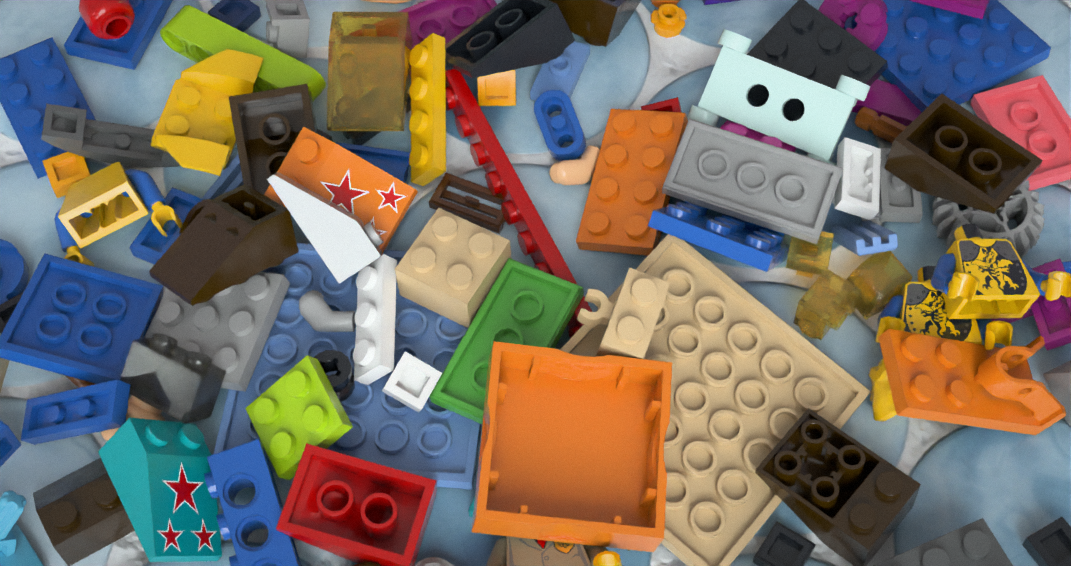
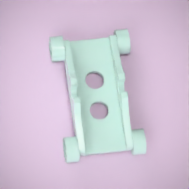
[687,29,871,165]

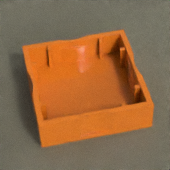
[472,341,672,552]

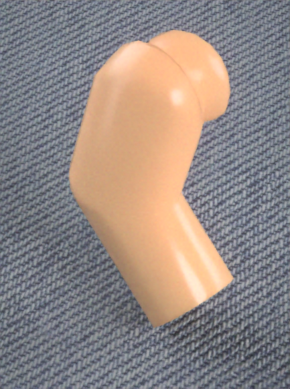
[549,145,600,185]

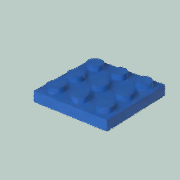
[648,201,791,272]
[0,253,164,384]

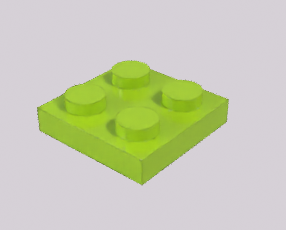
[245,355,353,480]

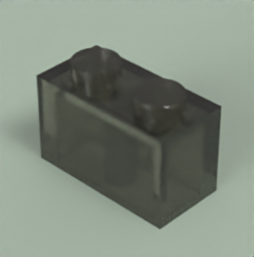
[120,333,226,424]

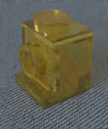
[793,268,861,340]

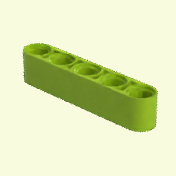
[160,5,326,102]

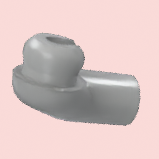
[299,290,355,332]

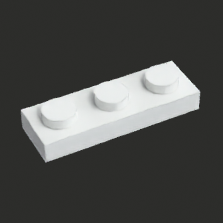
[353,254,397,385]

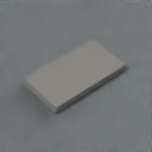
[662,119,843,244]

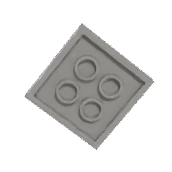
[131,272,290,392]

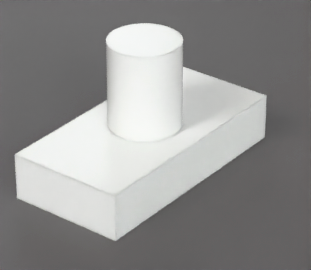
[832,137,881,220]

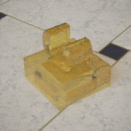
[785,231,834,278]

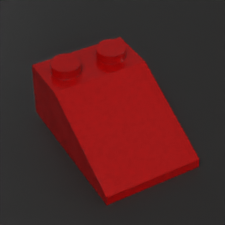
[276,443,437,566]

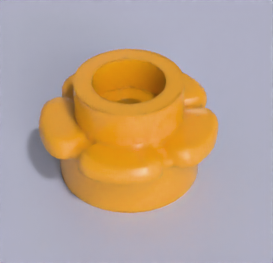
[651,4,687,38]

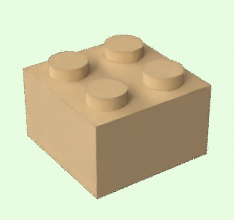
[395,207,511,328]

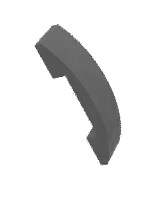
[41,103,181,167]

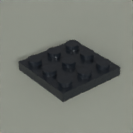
[747,0,888,121]

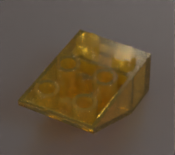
[327,12,413,131]

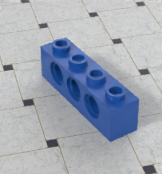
[204,439,302,566]

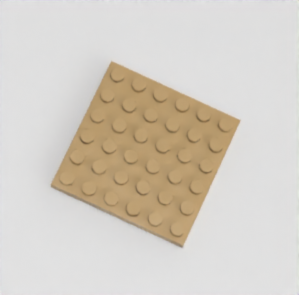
[560,234,871,566]

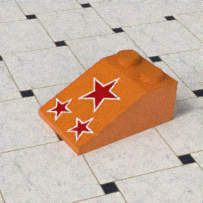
[264,127,418,256]

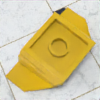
[151,49,264,176]

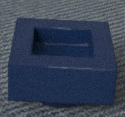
[208,0,261,32]

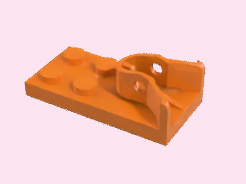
[878,329,1067,435]

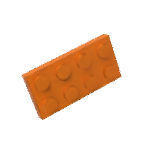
[576,109,688,256]

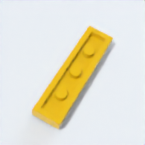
[409,33,446,186]

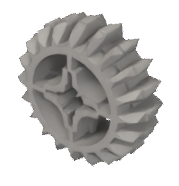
[932,180,1045,259]

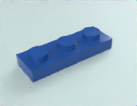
[21,379,130,445]

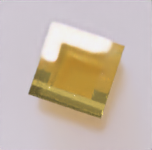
[841,251,913,320]

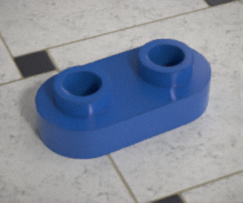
[534,90,586,161]

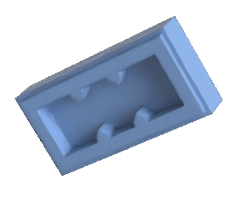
[530,41,590,101]

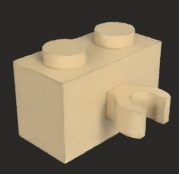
[577,267,671,359]

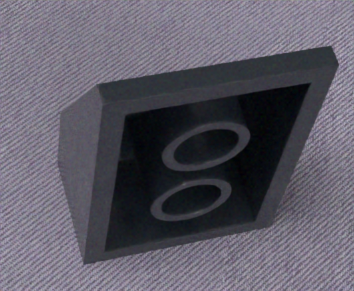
[445,0,575,78]

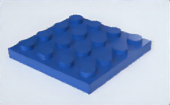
[844,0,1051,113]

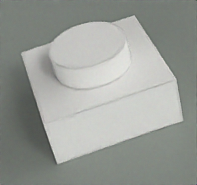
[382,351,442,413]

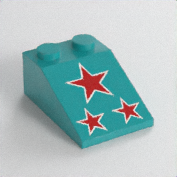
[98,418,222,562]

